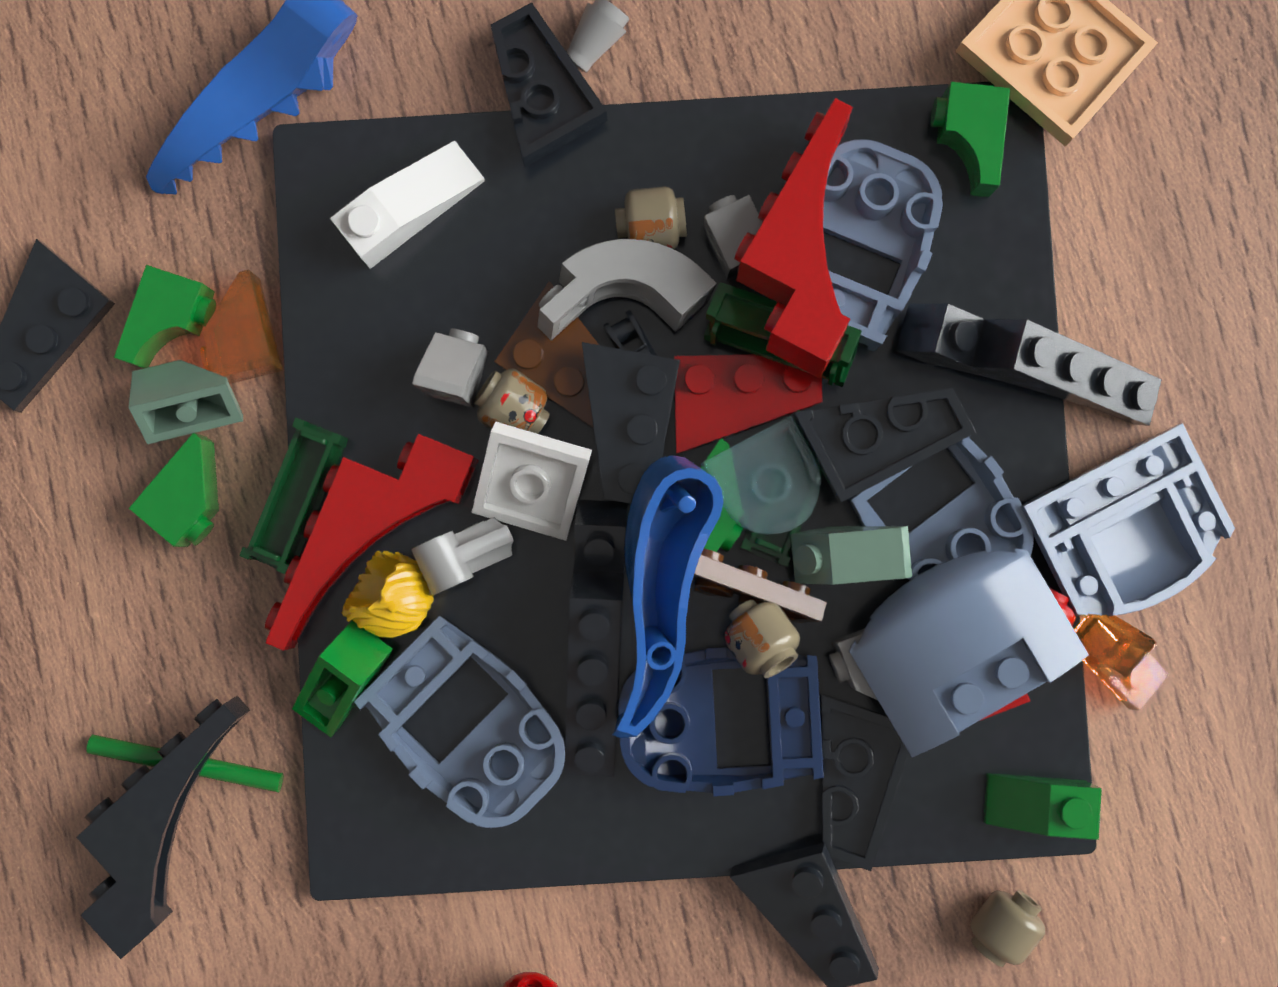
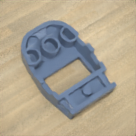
[823,140,943,352]
[848,436,1034,581]
[354,616,565,828]

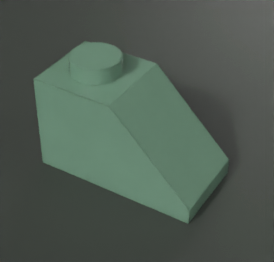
[128,360,243,445]
[791,526,912,585]

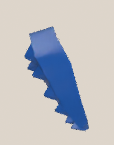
[146,0,358,195]
[612,455,724,738]

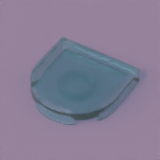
[701,416,821,535]

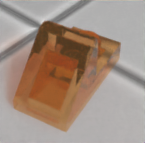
[1074,614,1169,711]

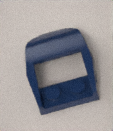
[619,648,824,796]

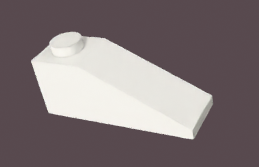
[330,141,485,269]

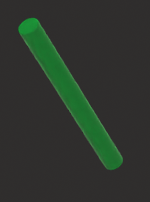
[86,734,284,793]

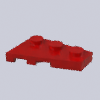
[674,354,823,455]

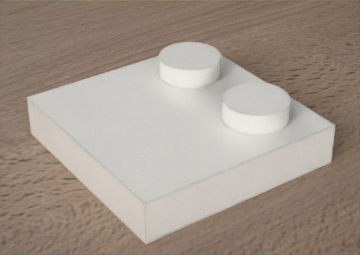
[472,421,592,541]

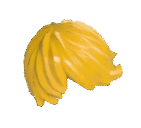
[341,550,434,638]

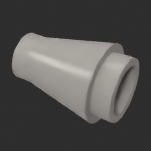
[566,0,629,73]

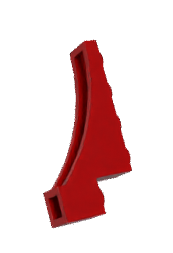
[734,98,853,378]
[265,434,478,651]

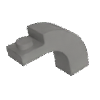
[537,239,717,340]

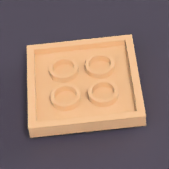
[955,0,1158,147]

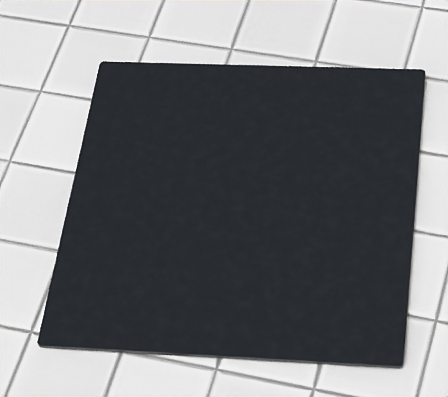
[273,81,1097,901]

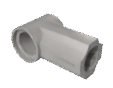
[411,517,514,596]

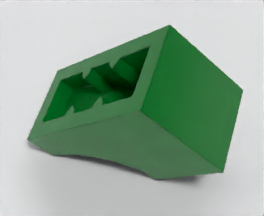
[931,82,1010,197]
[114,265,216,369]

